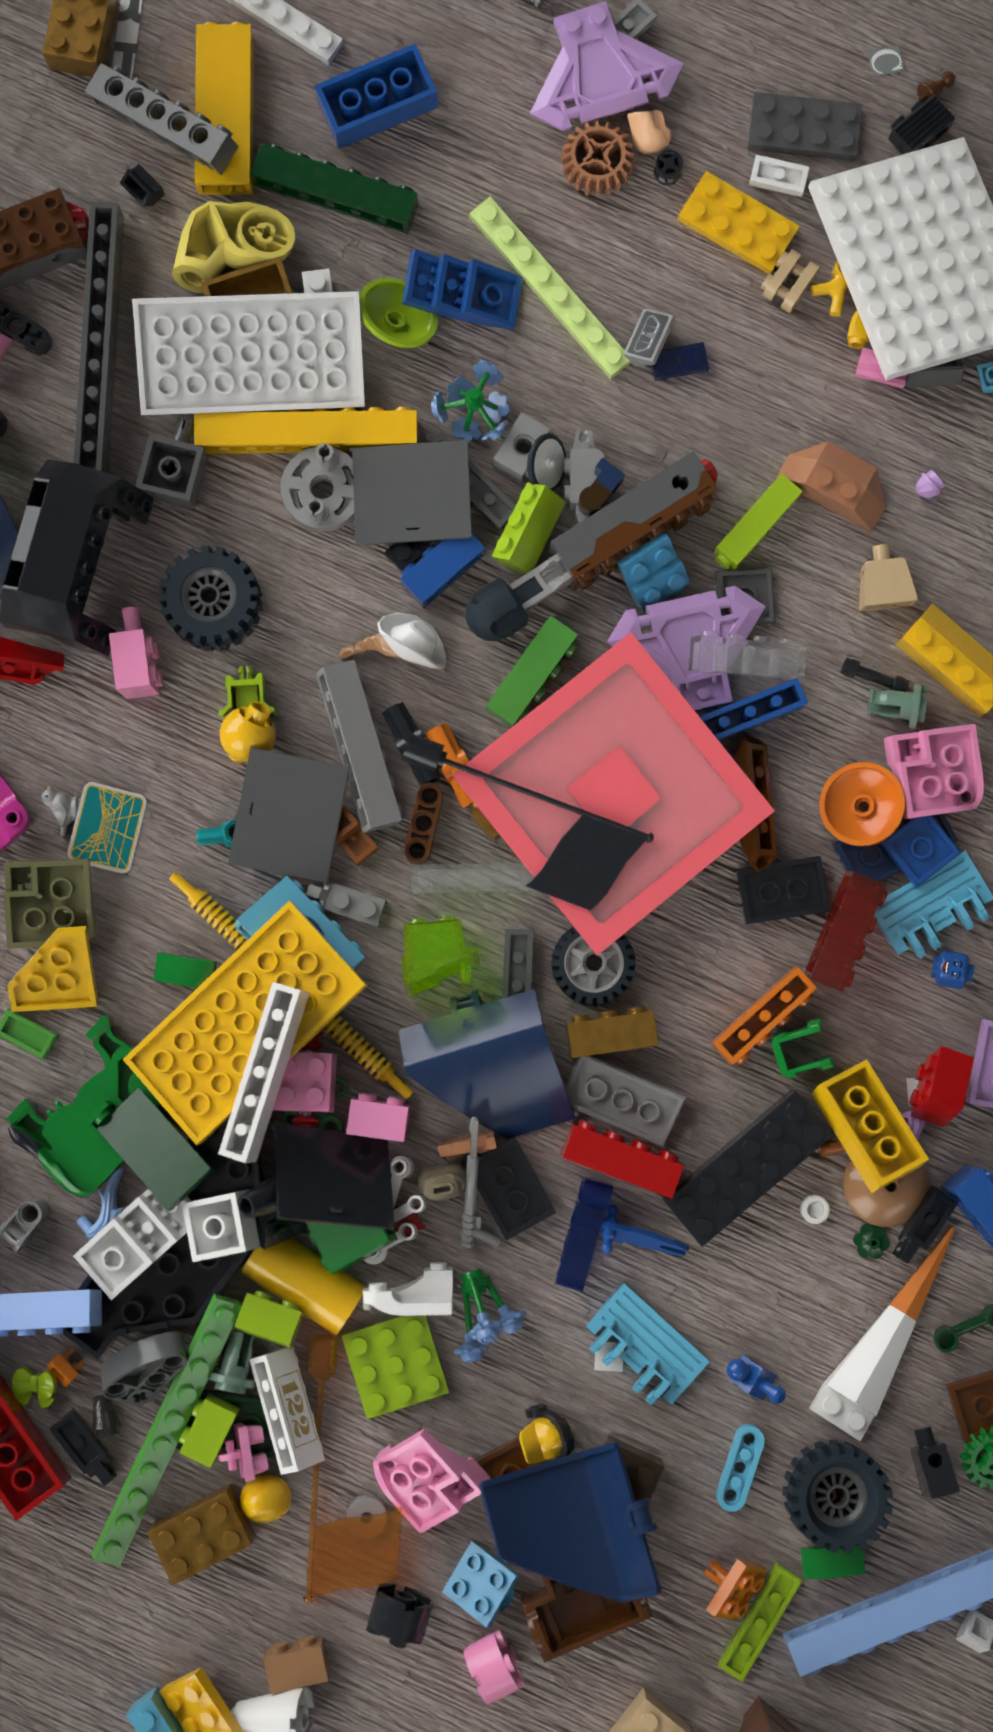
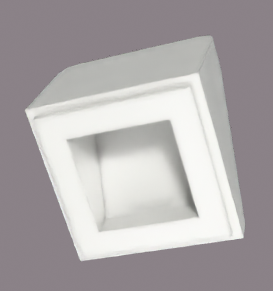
[956,1610,993,1653]

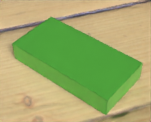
[0,1008,59,1060]

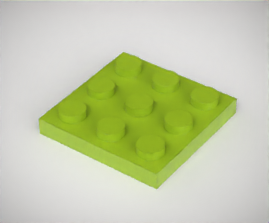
[341,1315,449,1419]

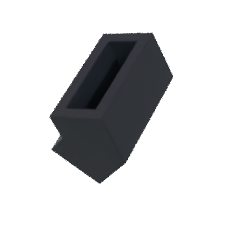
[120,163,165,207]

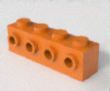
[710,967,817,1065]

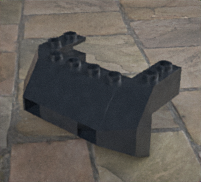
[0,459,154,657]

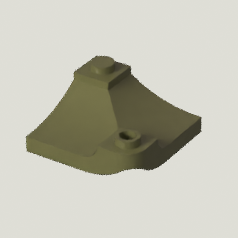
[4,858,96,949]

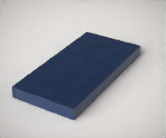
[831,814,958,893]

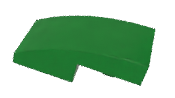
[154,952,217,988]
[801,1545,865,1579]

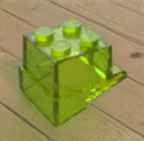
[401,916,480,997]

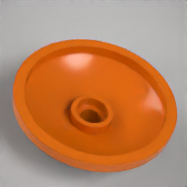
[819,762,905,846]

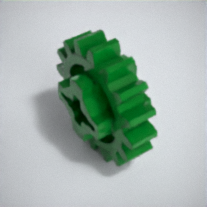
[960,1426,993,1490]

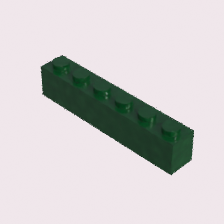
[250,143,418,234]

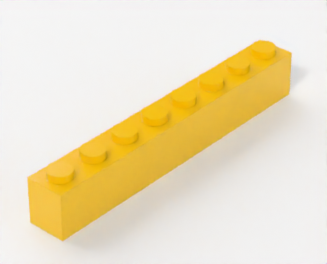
[194,407,418,454]

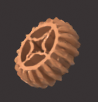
[561,120,635,198]

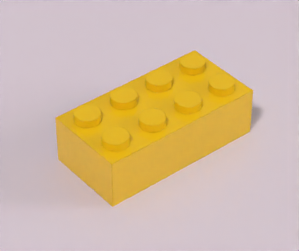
[811,1059,929,1194]

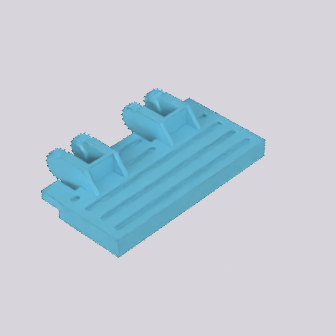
[867,850,993,959]
[586,1282,710,1405]

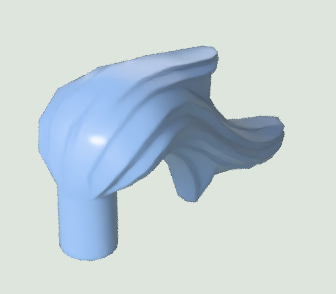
[76,1168,124,1240]

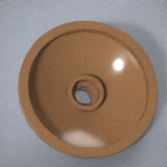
[843,1159,929,1227]

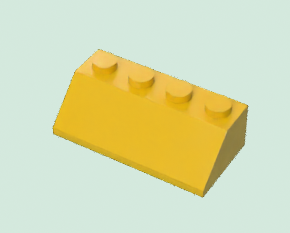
[895,603,993,717]

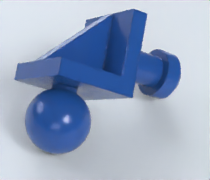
[727,1355,786,1404]

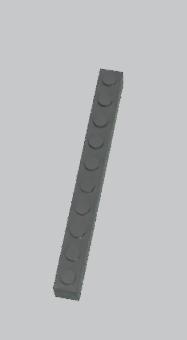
[74,202,124,473]

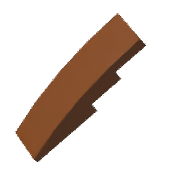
[336,805,380,867]

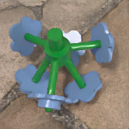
[431,360,511,441]

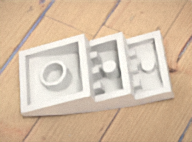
[73,1189,191,1300]

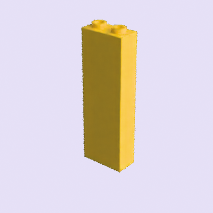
[195,22,254,195]

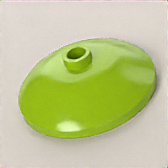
[359,278,438,348]

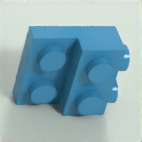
[617,532,690,612]

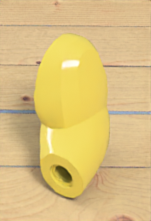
[172,201,295,293]

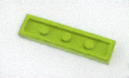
[717,1562,803,1682]

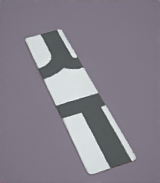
[112,0,142,80]

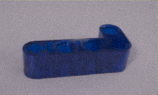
[554,1176,613,1292]

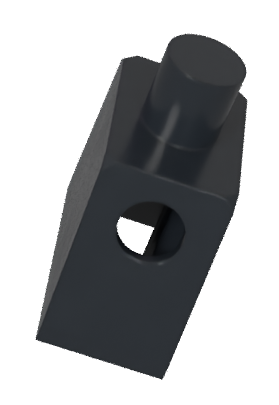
[910,1426,960,1499]

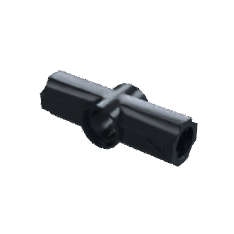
[382,702,442,786]

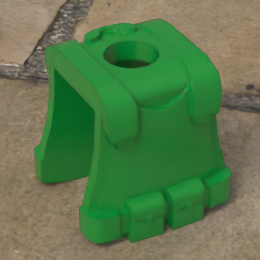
[772,1018,835,1078]

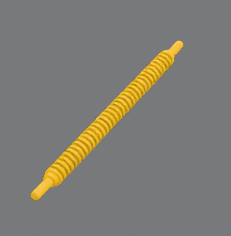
[169,871,414,1100]

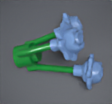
[455,1269,526,1363]

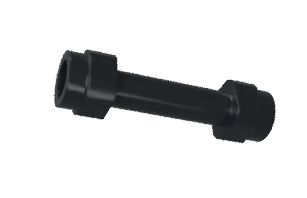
[840,657,910,692]

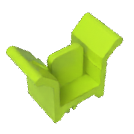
[218,665,278,720]

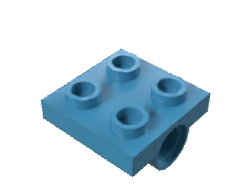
[442,1541,521,1628]

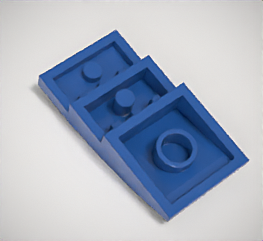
[402,249,522,330]

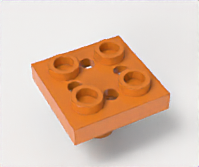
[704,1559,768,1620]

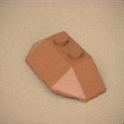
[775,441,886,533]

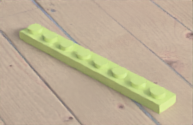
[469,197,631,380]

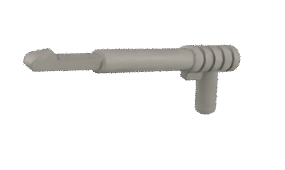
[461,1116,501,1248]

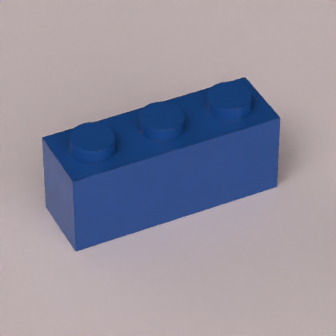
[400,533,485,609]

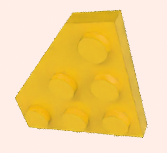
[7,926,99,1012]

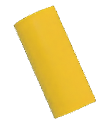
[240,1237,368,1336]

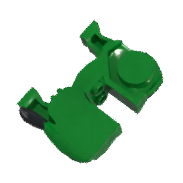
[6,1015,170,1198]

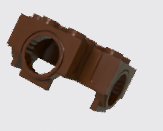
[521,1577,653,1662]

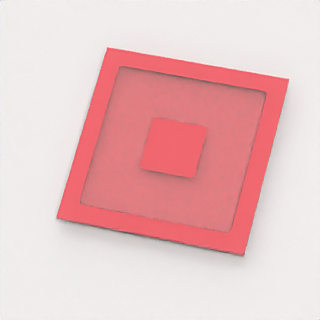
[452,632,775,955]

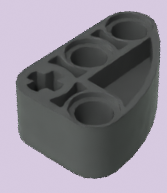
[100,1331,187,1405]

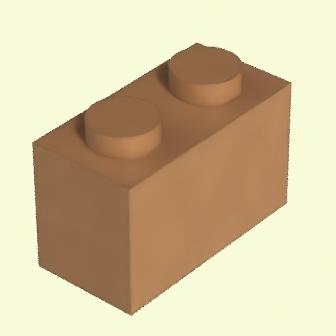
[263,1635,331,1695]

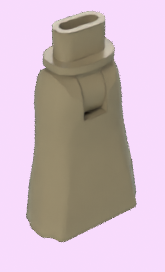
[417,1160,467,1201]

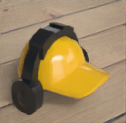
[519,1404,574,1464]

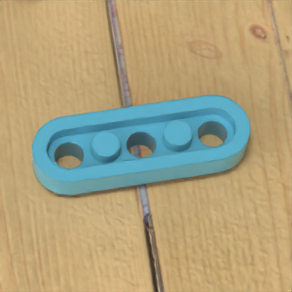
[716,1424,765,1512]

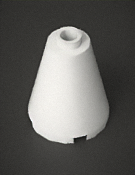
[231,1687,314,1732]

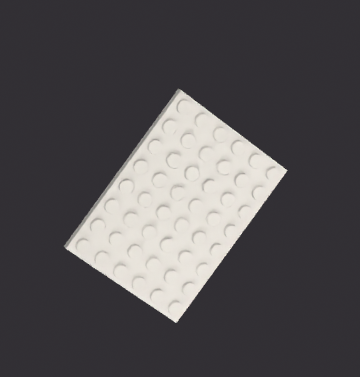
[808,137,993,381]

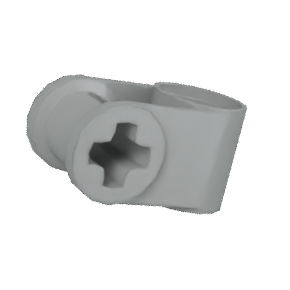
[0,1197,49,1253]

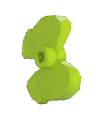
[12,1366,57,1408]

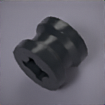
[654,150,683,186]

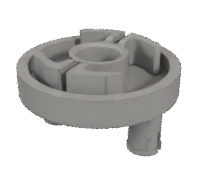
[280,443,355,531]

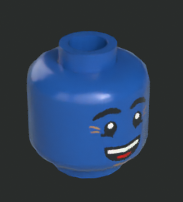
[931,950,975,989]

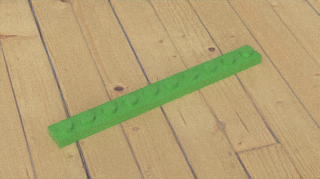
[91,1294,242,1566]

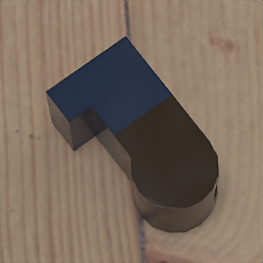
[578,458,625,516]

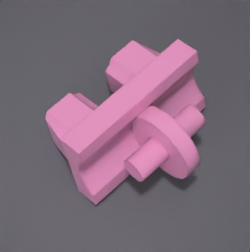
[855,348,907,388]
[218,1422,268,1482]

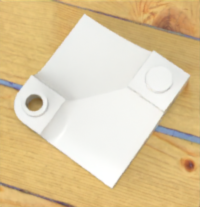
[363,1262,453,1316]

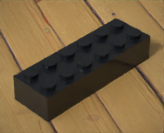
[662,1090,833,1247]

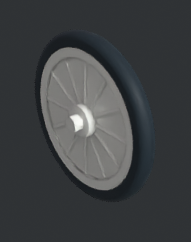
[527,433,566,491]

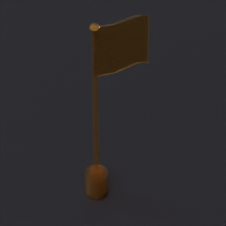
[303,1334,402,1604]

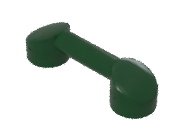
[933,1304,993,1353]

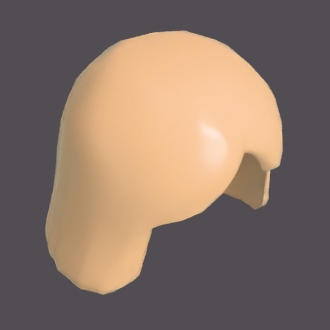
[627,110,671,154]

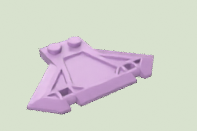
[530,1,684,131]
[606,586,766,710]

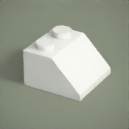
[182,1189,260,1262]

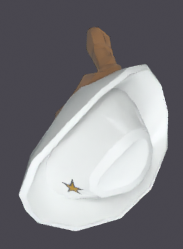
[338,612,446,669]

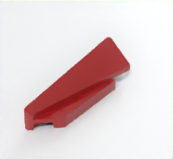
[0,637,64,685]

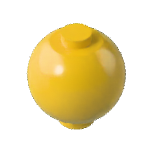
[219,701,276,763]

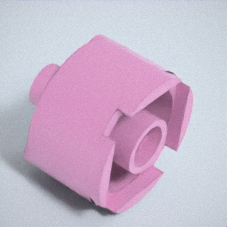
[463,1629,526,1705]

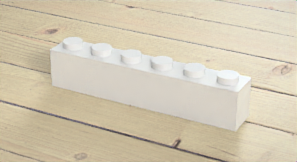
[218,982,309,1163]

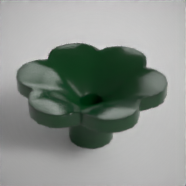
[853,1224,890,1259]

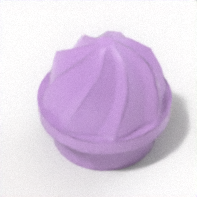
[916,469,945,499]

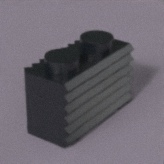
[888,95,955,155]

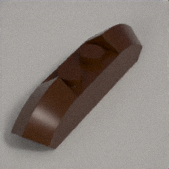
[734,733,777,873]

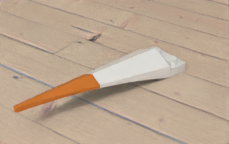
[809,1227,955,1441]

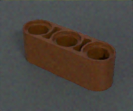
[404,783,443,865]

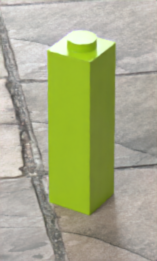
[713,473,803,570]

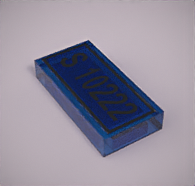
[651,342,709,381]

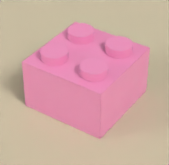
[346,1092,411,1142]

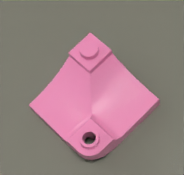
[883,724,984,819]
[373,1428,491,1534]

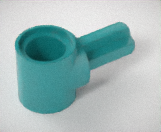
[196,819,236,847]

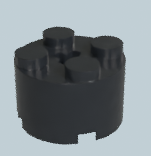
[366,1583,433,1648]

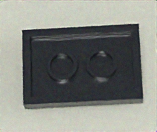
[736,856,830,925]
[465,1136,556,1241]

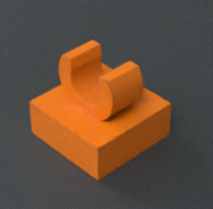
[46,1349,84,1388]

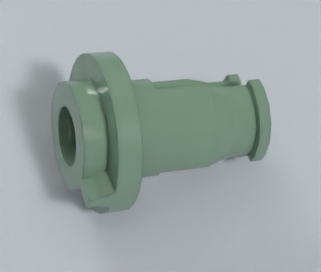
[867,684,928,729]
[209,1331,256,1395]

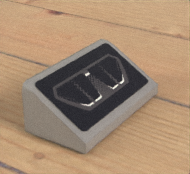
[624,309,675,366]

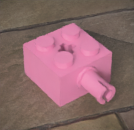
[109,607,163,699]

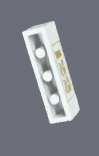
[249,1346,325,1474]

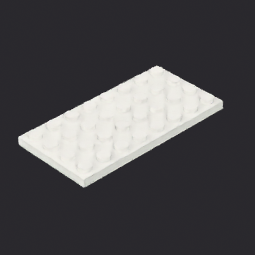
[132,291,365,415]

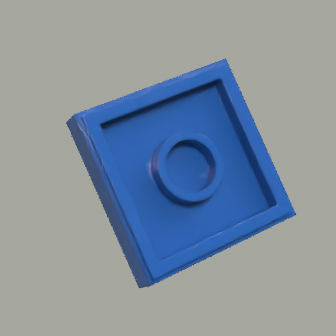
[880,816,961,888]

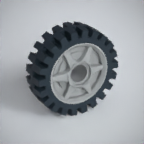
[551,927,636,1005]

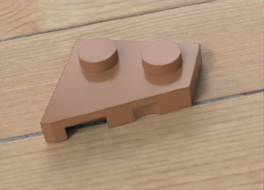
[438,1130,497,1160]

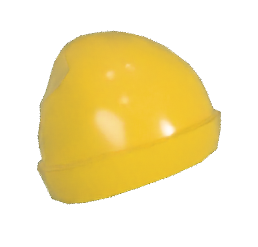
[240,1474,291,1523]

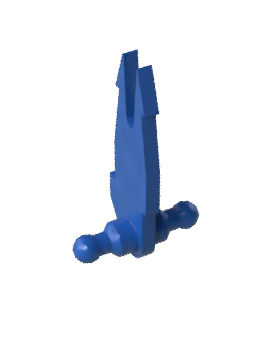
[600,1205,689,1256]

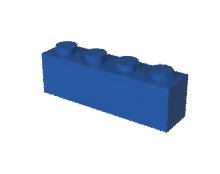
[700,678,808,742]

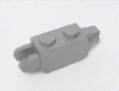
[564,430,604,525]

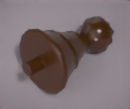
[917,71,956,100]

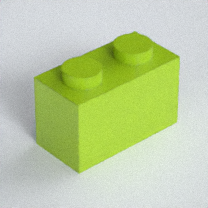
[234,1291,303,1349]
[179,1393,240,1468]

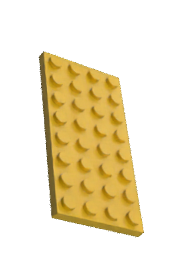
[123,901,368,1145]

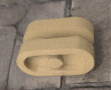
[761,249,820,314]

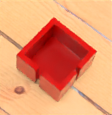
[909,1046,974,1128]

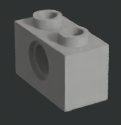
[493,412,550,483]

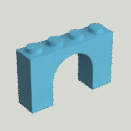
[234,876,365,970]

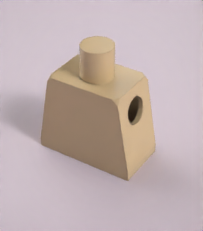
[859,544,918,612]

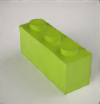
[491,482,566,575]

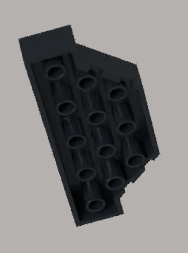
[63,1117,275,1360]

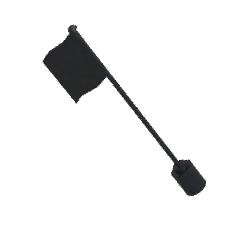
[402,733,654,910]

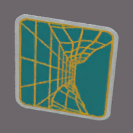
[67,782,147,873]

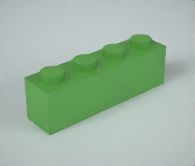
[486,615,579,728]

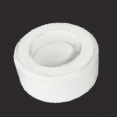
[800,1194,830,1224]

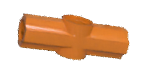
[426,723,473,809]

